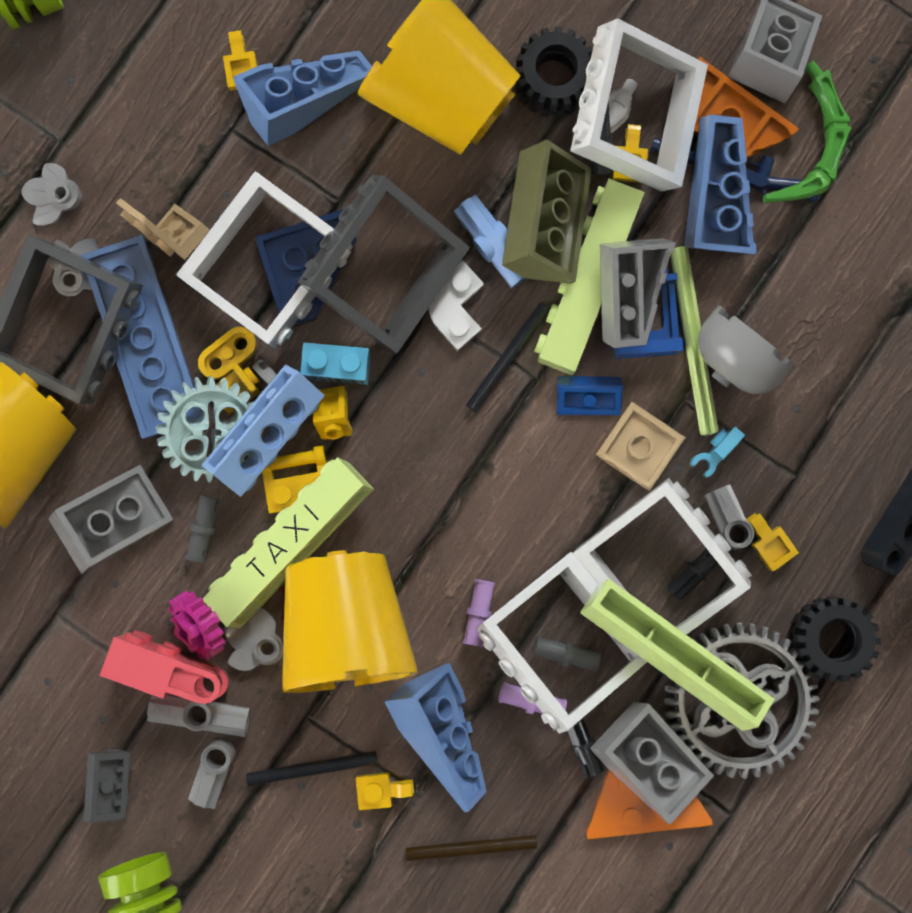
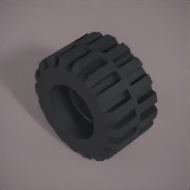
[515,27,593,118]
[789,597,881,682]

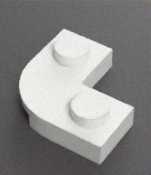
[429,261,484,351]

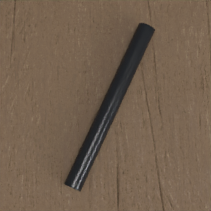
[466,302,550,413]
[246,751,378,786]

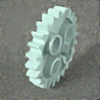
[155,376,264,482]

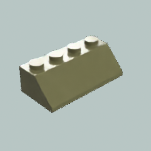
[502,139,592,283]

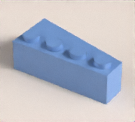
[684,114,757,254]

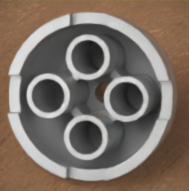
[698,305,796,394]

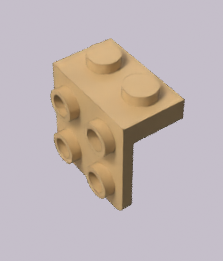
[116,198,210,260]

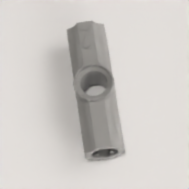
[147,695,251,737]

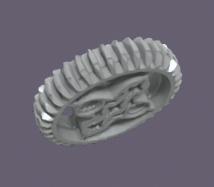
[664,622,820,779]

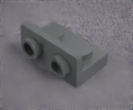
[83,748,131,823]

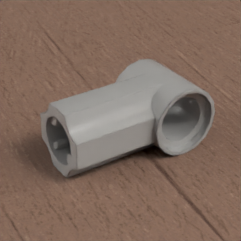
[704,484,754,550]
[188,738,236,809]

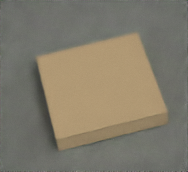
[595,402,686,491]

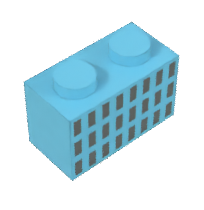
[300,342,371,385]

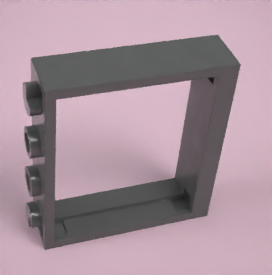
[297,174,470,353]
[0,234,143,404]

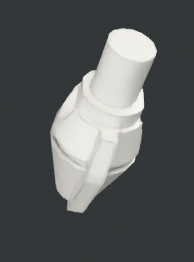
[609,79,638,133]

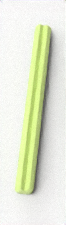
[670,247,718,436]

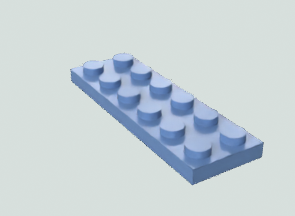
[81,235,202,439]

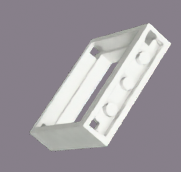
[570,18,708,192]
[176,171,353,349]
[573,478,752,635]
[476,552,647,734]

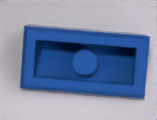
[557,376,623,415]

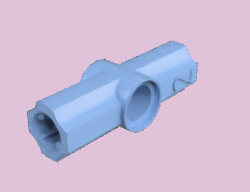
[454,195,526,289]

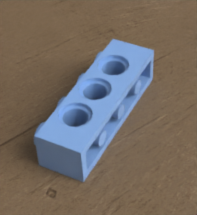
[201,364,325,497]

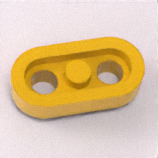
[198,327,258,380]

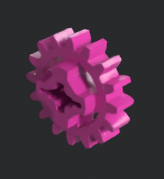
[168,590,226,661]

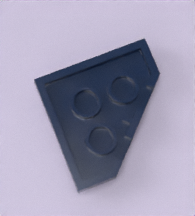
[255,209,357,328]

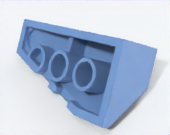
[234,51,372,146]
[384,663,487,812]

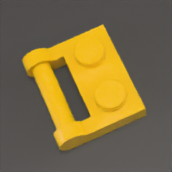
[262,445,327,514]

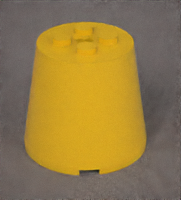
[357,0,521,155]
[0,362,77,529]
[282,550,418,693]

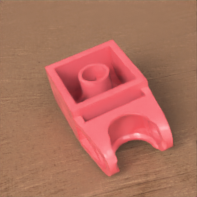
[99,630,229,704]

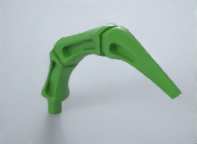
[762,60,851,203]

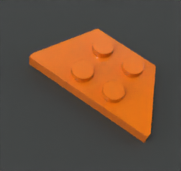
[693,57,799,159]
[585,769,713,839]

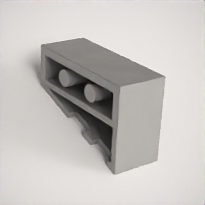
[600,238,676,348]

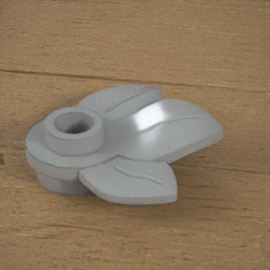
[21,163,82,226]
[48,238,98,296]
[224,608,283,671]

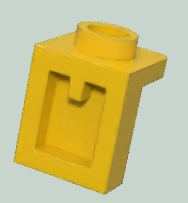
[215,364,261,416]
[313,386,352,440]

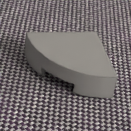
[251,359,277,385]

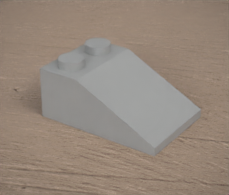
[728,0,822,103]
[48,465,173,574]
[590,702,714,825]

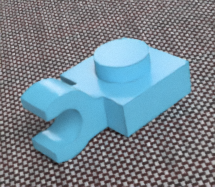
[690,426,745,478]

